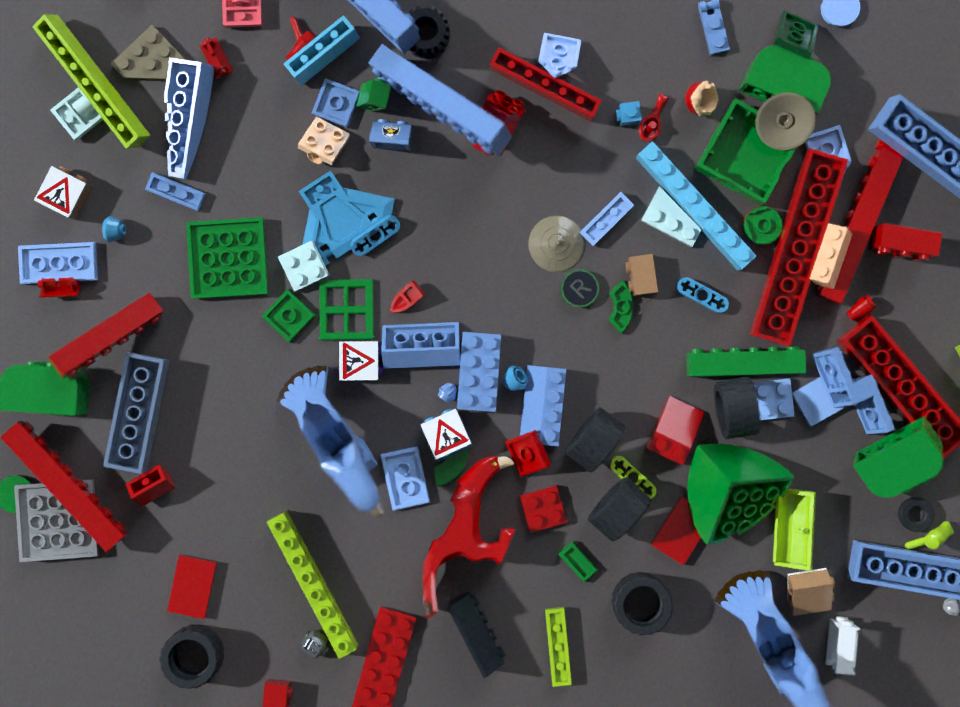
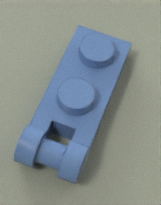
[698,0,730,56]

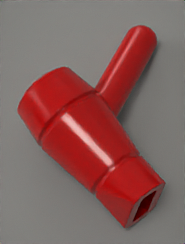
[285,17,317,60]

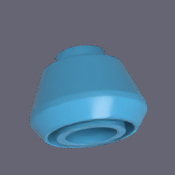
[102,216,126,242]
[503,366,528,391]

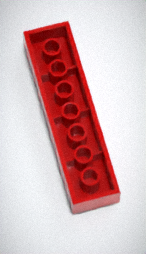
[836,315,960,459]

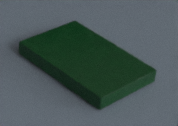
[773,11,819,59]

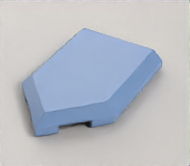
[538,33,581,78]
[805,125,852,176]

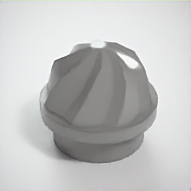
[943,598,960,616]

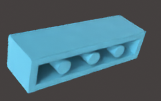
[284,15,360,86]

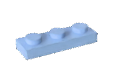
[580,192,634,246]

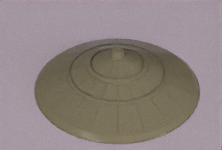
[756,93,816,150]
[528,215,585,272]

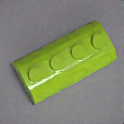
[773,489,816,571]

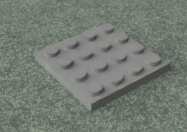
[14,479,99,562]

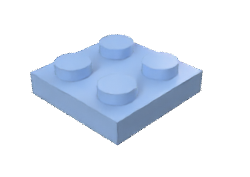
[753,378,795,420]

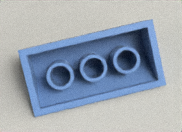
[381,322,460,369]
[520,365,566,446]

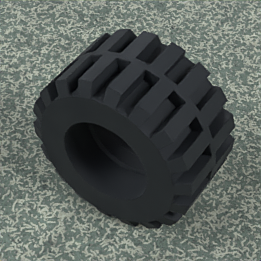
[408,5,450,59]

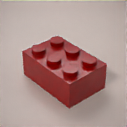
[869,223,942,262]

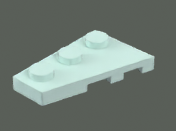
[641,186,701,247]

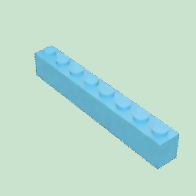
[636,141,756,271]

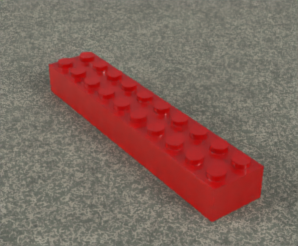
[749,148,848,346]

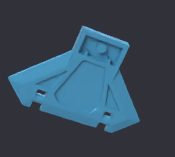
[299,170,395,266]

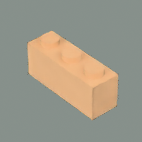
[810,224,852,289]

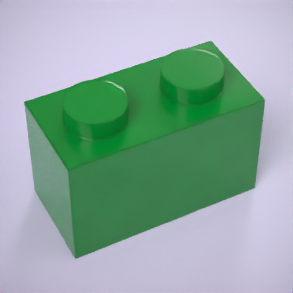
[356,78,391,112]

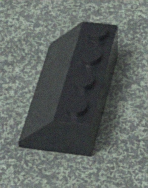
[448,591,506,678]

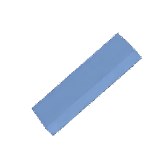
[145,172,206,212]

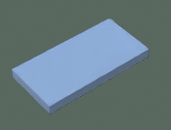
[18,242,98,284]

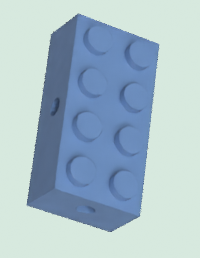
[457,332,501,412]

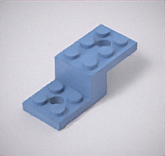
[811,347,895,434]

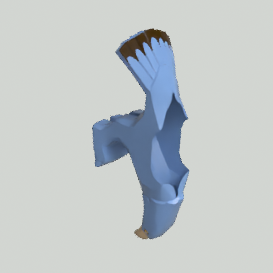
[277,365,383,517]
[714,570,830,707]

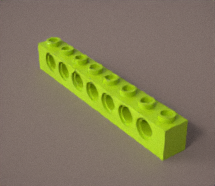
[267,510,358,659]

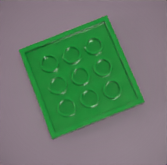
[186,217,269,299]

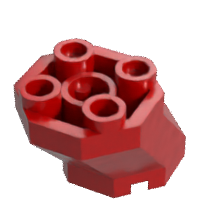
[472,90,525,156]

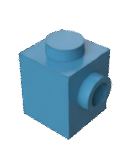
[615,101,642,127]

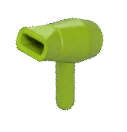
[905,521,954,549]

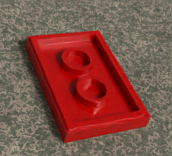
[650,496,701,565]
[167,554,217,619]

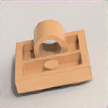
[298,117,350,165]

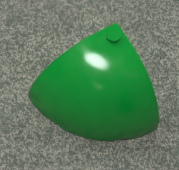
[687,444,794,545]

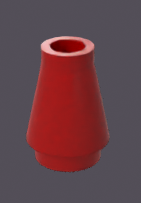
[846,295,876,321]

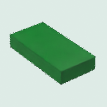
[558,541,598,582]

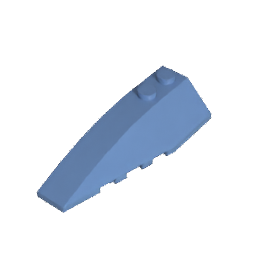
[164,58,215,179]

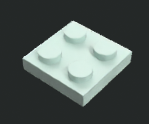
[278,240,329,291]

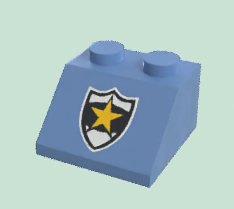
[369,119,413,151]

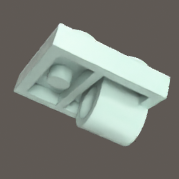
[50,87,103,141]

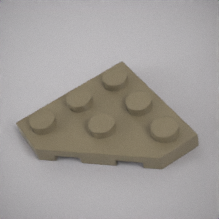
[110,25,185,80]

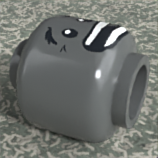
[300,630,330,659]

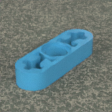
[350,215,400,256]
[676,277,729,313]

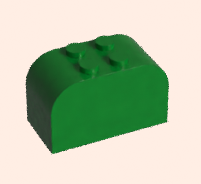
[738,45,831,115]
[0,361,90,416]
[853,416,943,498]

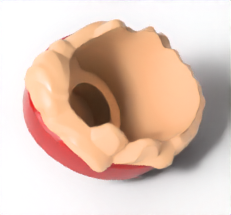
[684,80,718,116]

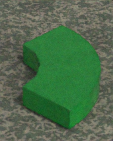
[608,280,633,334]
[434,449,469,486]

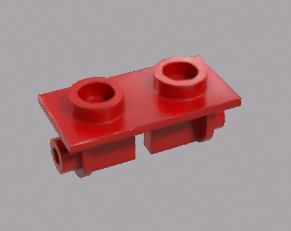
[200,37,233,80]
[37,277,81,298]

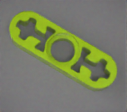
[610,456,656,499]

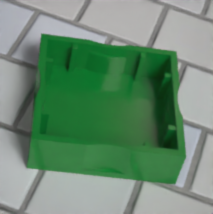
[694,98,796,206]

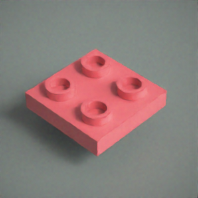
[222,0,262,28]

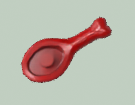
[638,93,668,142]

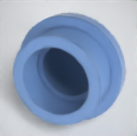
[438,383,457,403]

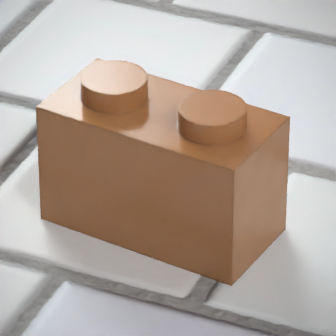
[625,254,658,296]

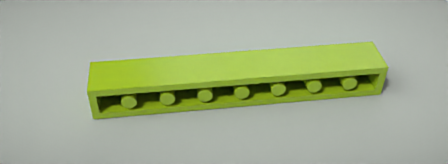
[33,14,151,149]

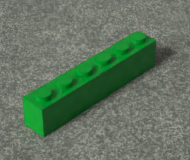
[686,346,806,376]

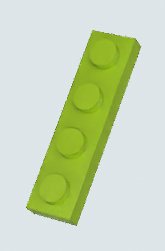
[545,607,572,687]

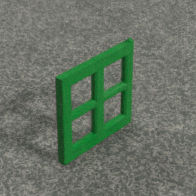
[318,279,375,341]

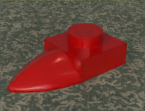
[390,280,426,313]

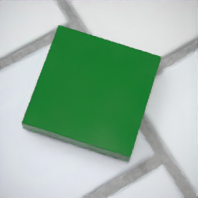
[262,289,316,343]

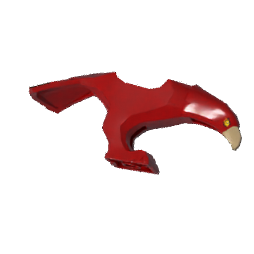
[422,456,515,618]

